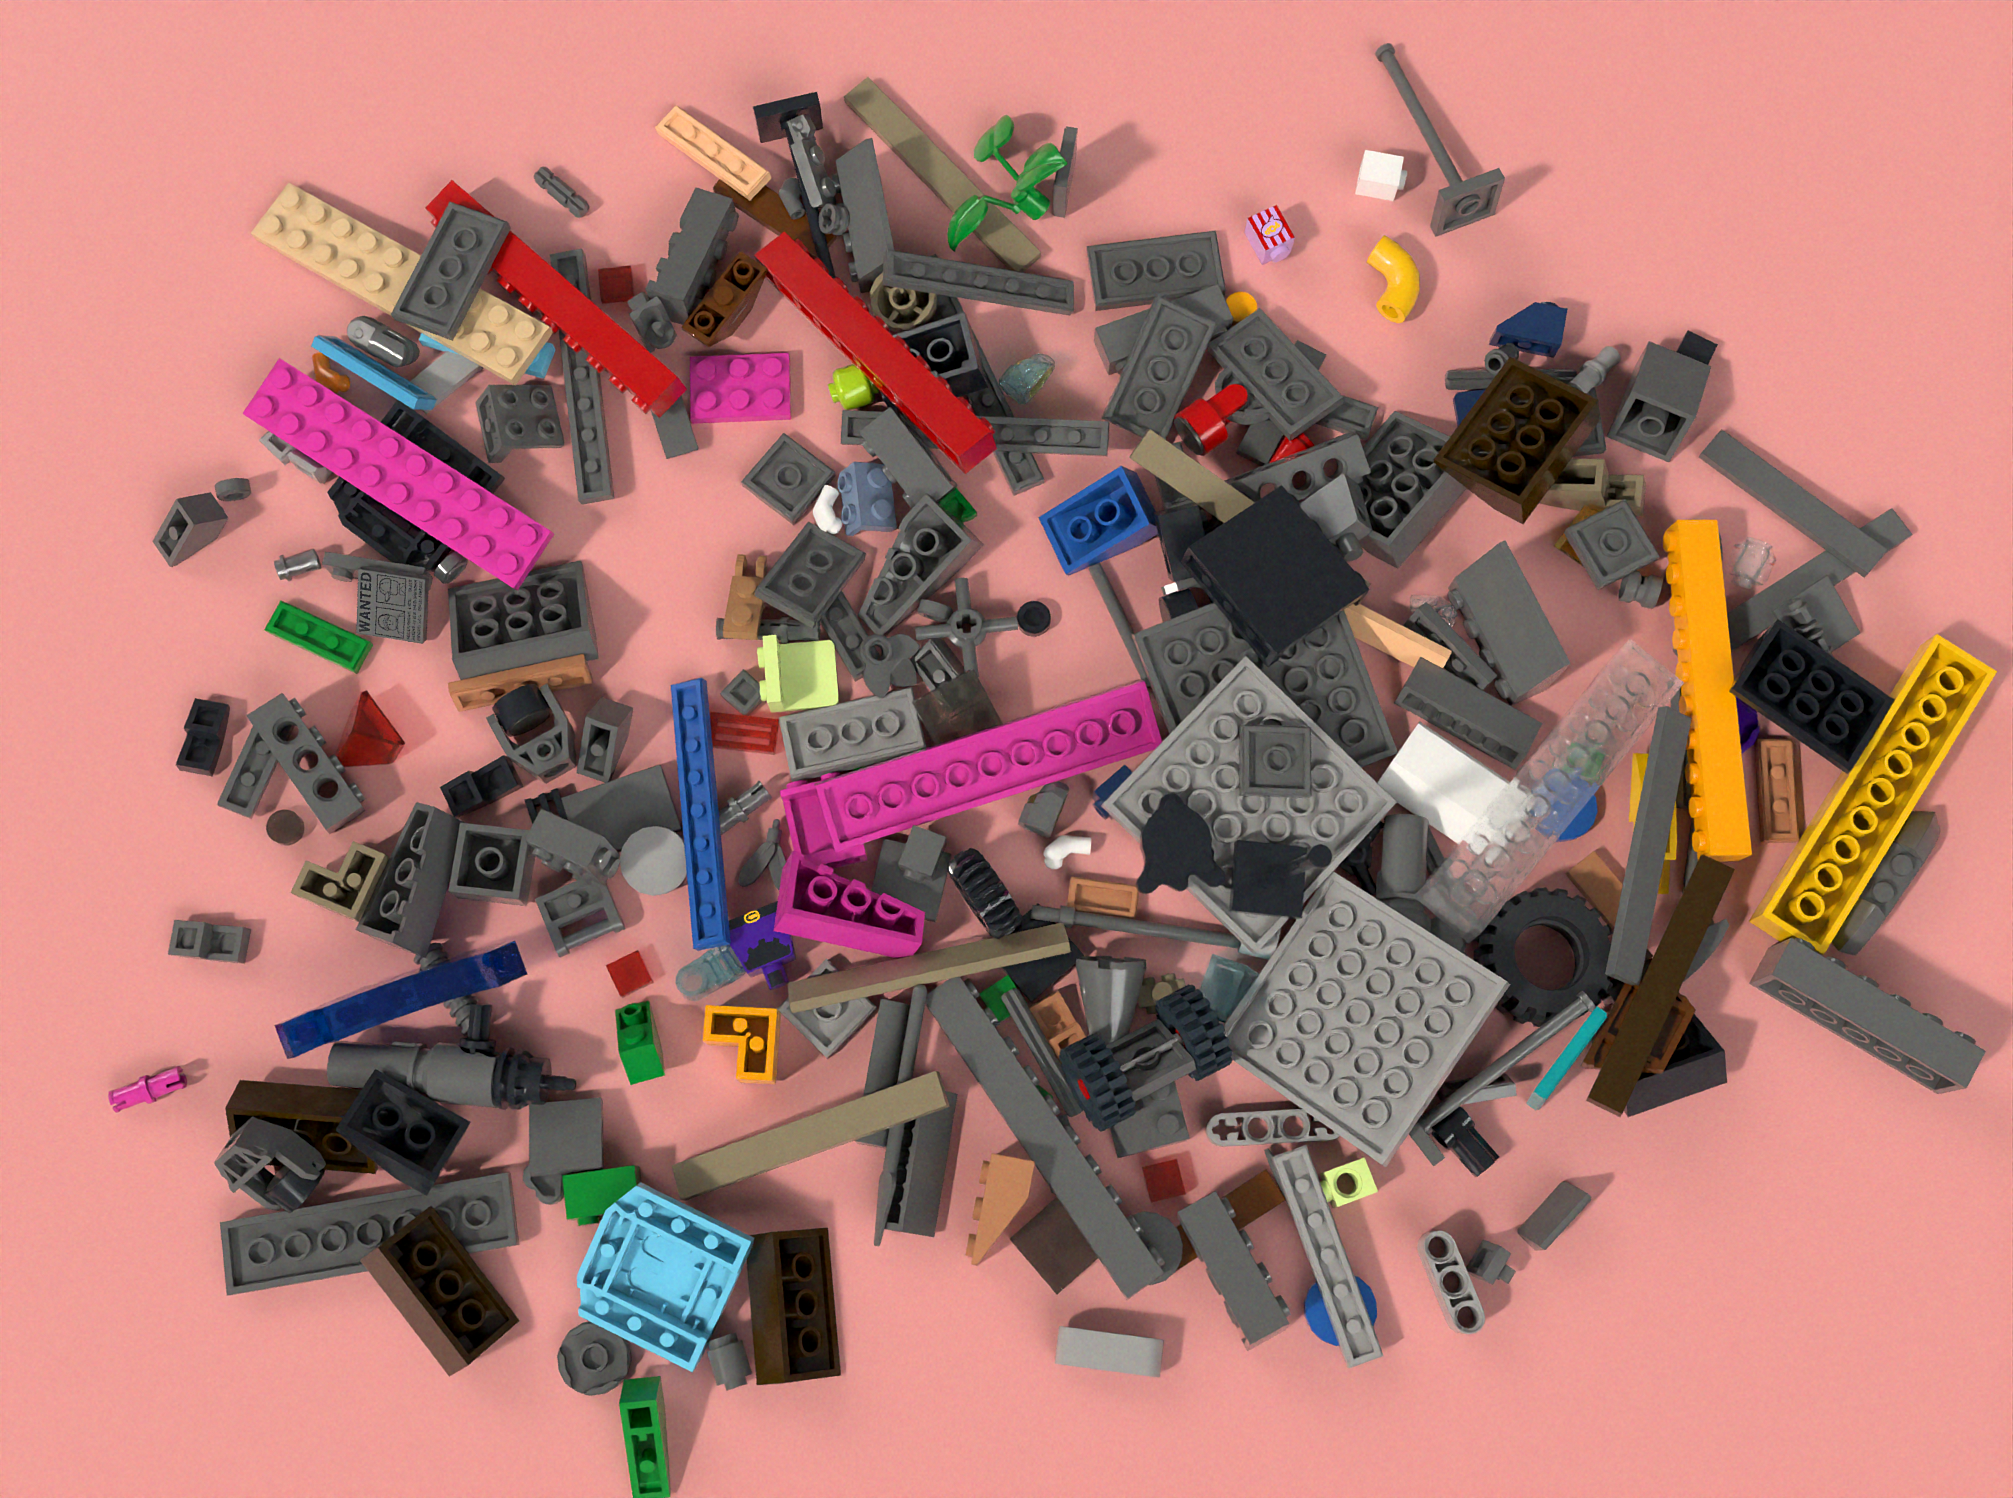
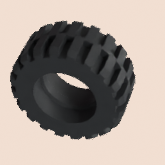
[1473,887,1613,1027]

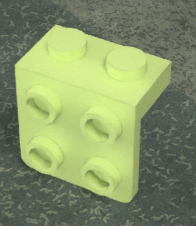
[757,635,839,713]

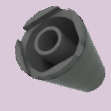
[1076,956,1146,1045]

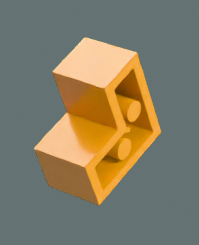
[703,1005,781,1084]

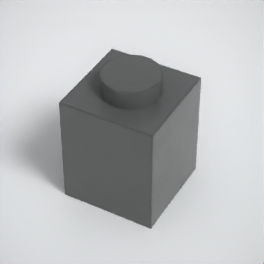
[898,825,947,884]

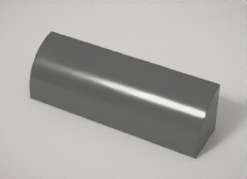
[1394,657,1542,770]
[855,999,910,1149]
[885,1091,958,1237]

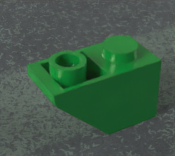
[615,1000,665,1085]

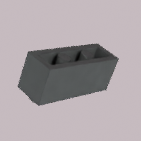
[859,406,958,508]

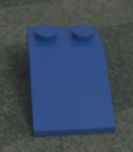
[1038,466,1158,576]

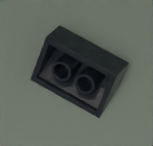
[881,312,988,413]
[1592,1014,1727,1117]

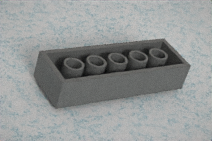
[1749,938,1986,1094]

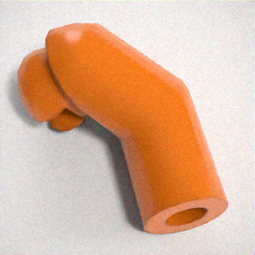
[312,352,350,394]

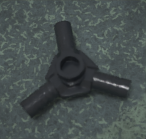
[1338,821,1384,896]

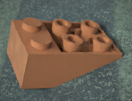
[965,1153,1035,1266]

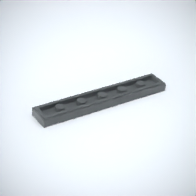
[883,249,1074,316]
[1699,429,1888,578]

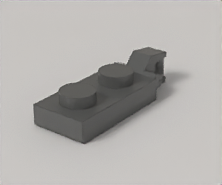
[787,114,837,208]

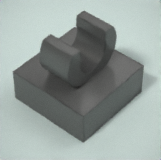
[1466,1240,1516,1285]

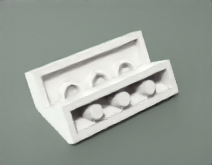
[1377,722,1536,866]

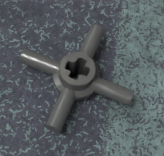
[915,578,1018,679]

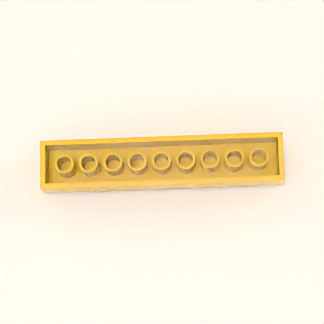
[1749,634,1997,955]

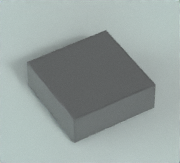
[720,669,762,718]

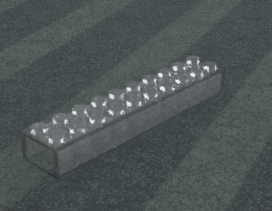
[1413,639,1684,943]

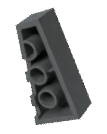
[1177,1191,1291,1351]

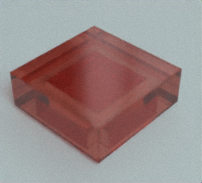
[598,265,635,304]
[606,950,654,998]
[1142,1159,1186,1203]

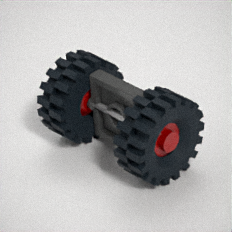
[1059,984,1233,1132]

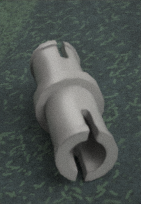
[1568,346,1621,393]

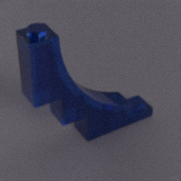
[274,940,527,1059]

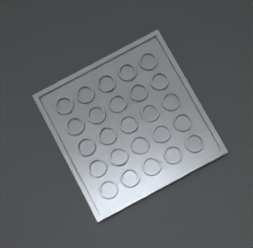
[1101,656,1397,954]
[1224,871,1510,1167]

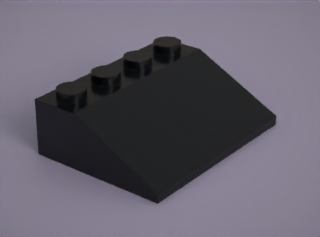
[1729,619,1894,774]

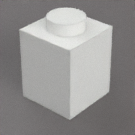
[1355,150,1407,201]

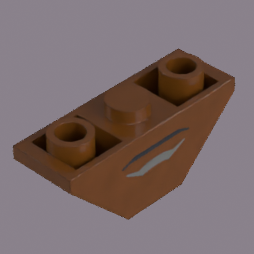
[681,251,767,347]

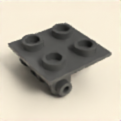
[1772,575,1860,657]

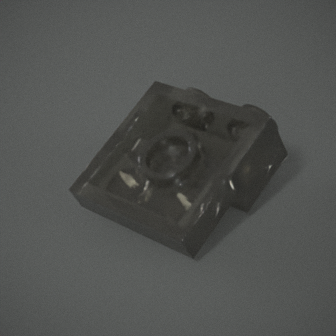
[911,668,1003,746]

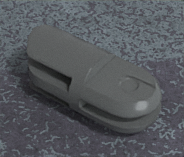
[347,316,420,368]

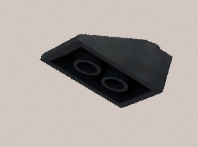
[335,1069,471,1196]

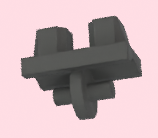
[627,292,677,353]

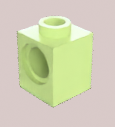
[1320,1157,1378,1208]

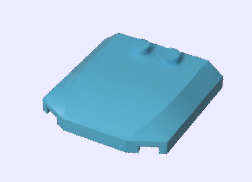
[577,1182,754,1372]

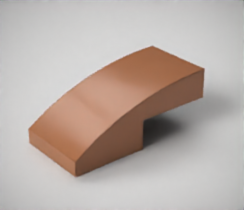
[1029,990,1086,1064]

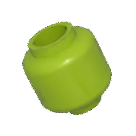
[828,364,879,410]

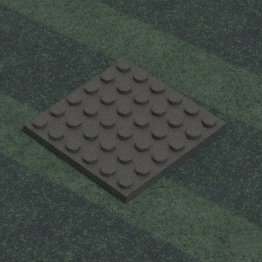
[1131,602,1398,767]

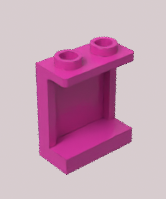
[780,772,868,869]

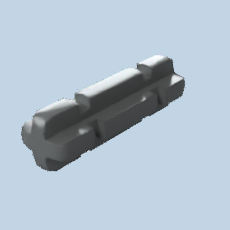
[534,167,589,218]

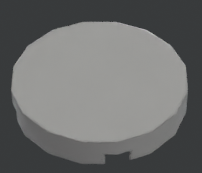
[619,826,687,896]

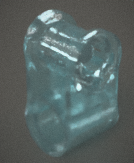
[675,944,746,1001]

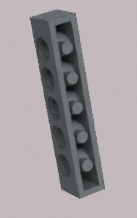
[1163,432,1371,535]

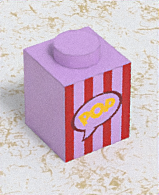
[1244,205,1295,265]

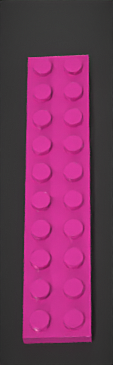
[242,358,554,591]
[814,680,1162,852]

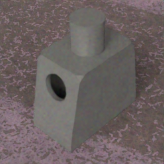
[1299,473,1372,561]

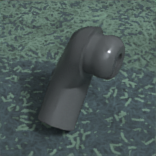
[778,178,806,220]

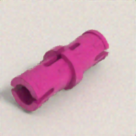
[108,1066,187,1113]

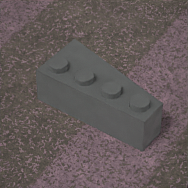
[645,188,739,325]
[356,802,465,958]

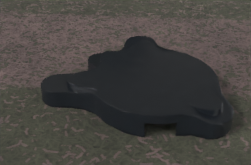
[1135,793,1225,894]

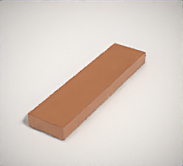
[448,654,593,712]

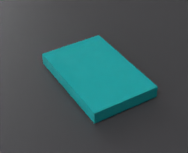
[1526,1006,1608,1110]

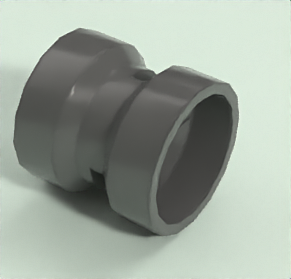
[1618,570,1663,609]

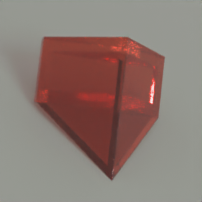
[335,690,405,767]

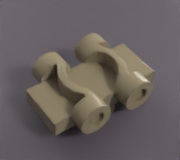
[1138,973,1186,1015]

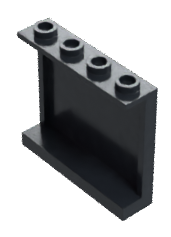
[1181,485,1370,667]

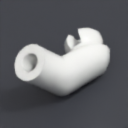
[813,485,842,535]
[1043,835,1091,869]

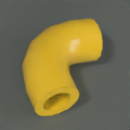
[1366,235,1420,323]

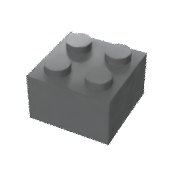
[448,822,535,906]

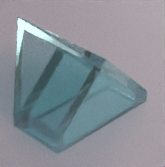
[1199,954,1259,1023]

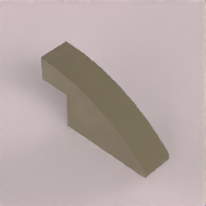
[1540,459,1646,516]

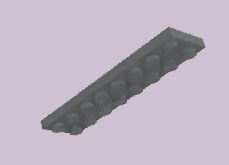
[220,1172,519,1296]

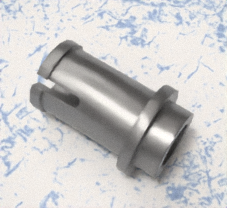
[274,549,321,581]

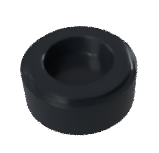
[1017,601,1051,637]

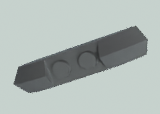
[1832,811,1940,955]

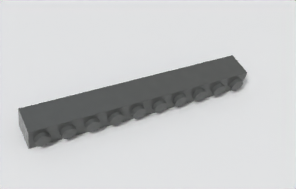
[925,977,1165,1300]

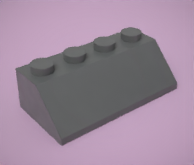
[831,138,894,293]

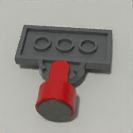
[1174,308,1343,456]

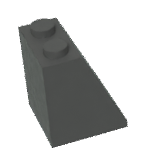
[1607,341,1711,462]

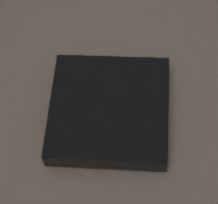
[1001,903,1084,1003]

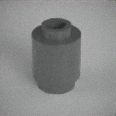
[707,1332,752,1391]

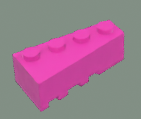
[774,850,925,958]

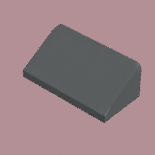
[910,638,981,713]
[1517,1181,1592,1251]

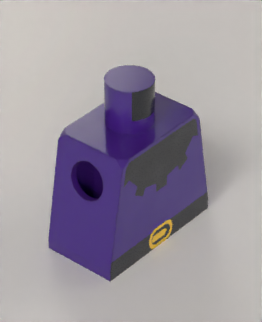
[729,901,796,990]

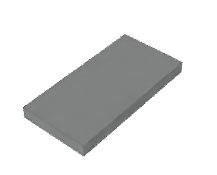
[779,687,926,782]

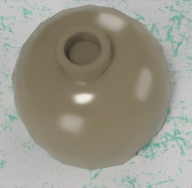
[870,272,937,334]

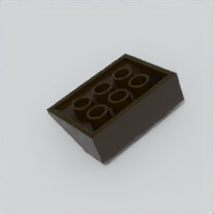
[1433,357,1599,524]

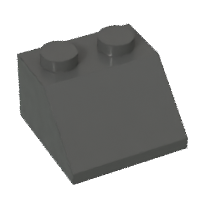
[1110,1081,1190,1158]

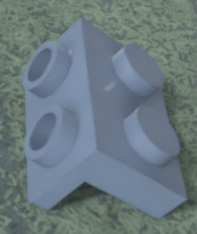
[838,462,897,536]

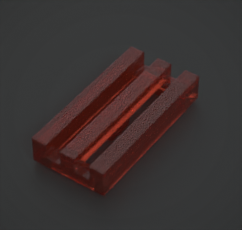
[710,712,780,755]

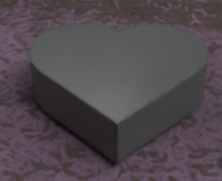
[523,1165,567,1205]

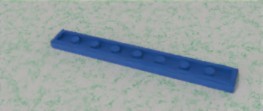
[671,678,731,951]

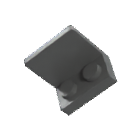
[475,385,564,463]

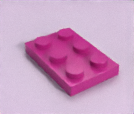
[690,353,791,424]

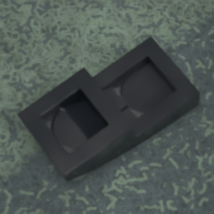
[176,698,230,777]
[440,755,523,818]

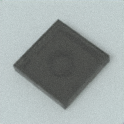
[1010,1197,1098,1295]

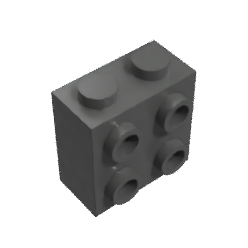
[525,809,620,886]

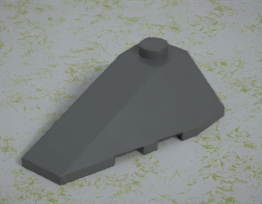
[858,494,984,636]

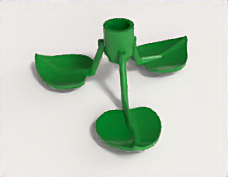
[947,115,1068,252]

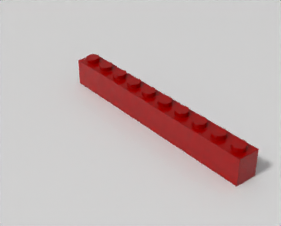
[425,180,687,418]
[754,231,997,474]

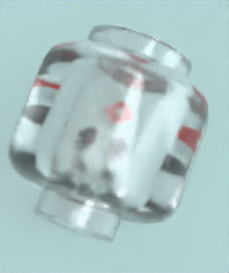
[1725,537,1776,590]

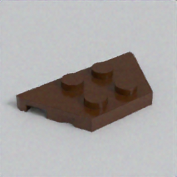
[1581,949,1696,1074]

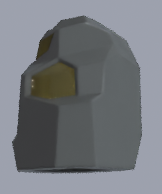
[1018,781,1069,838]

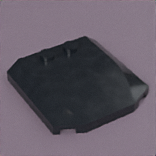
[327,400,505,572]

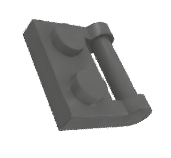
[535,880,625,957]

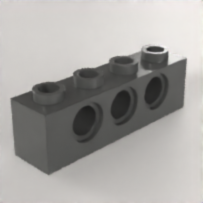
[246,693,366,834]

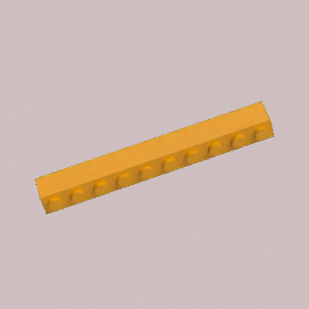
[1663,520,1752,862]

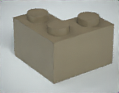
[290,841,390,923]

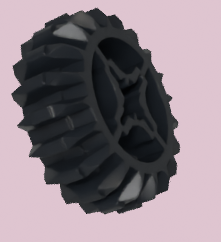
[947,848,1022,939]

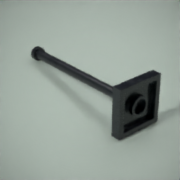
[753,92,836,279]
[1229,840,1332,919]

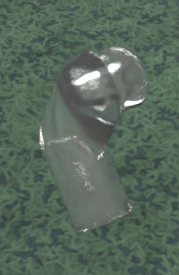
[1410,595,1458,628]

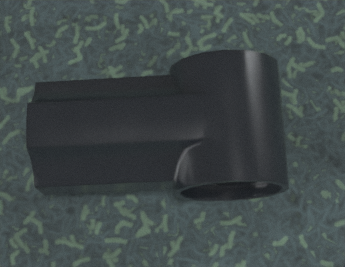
[1431,1106,1499,1177]

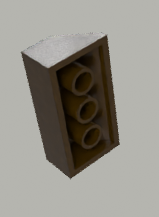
[225,1080,378,1174]
[360,1206,520,1377]
[747,1228,841,1385]

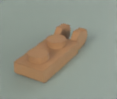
[723,554,767,640]

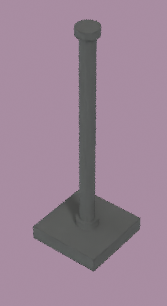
[1375,43,1505,237]
[1409,991,1596,1166]

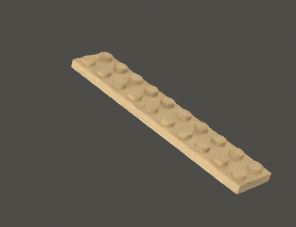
[251,183,553,386]

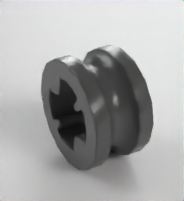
[819,204,849,236]

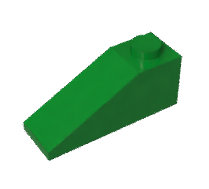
[619,1376,671,1498]

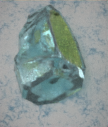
[999,353,1055,404]

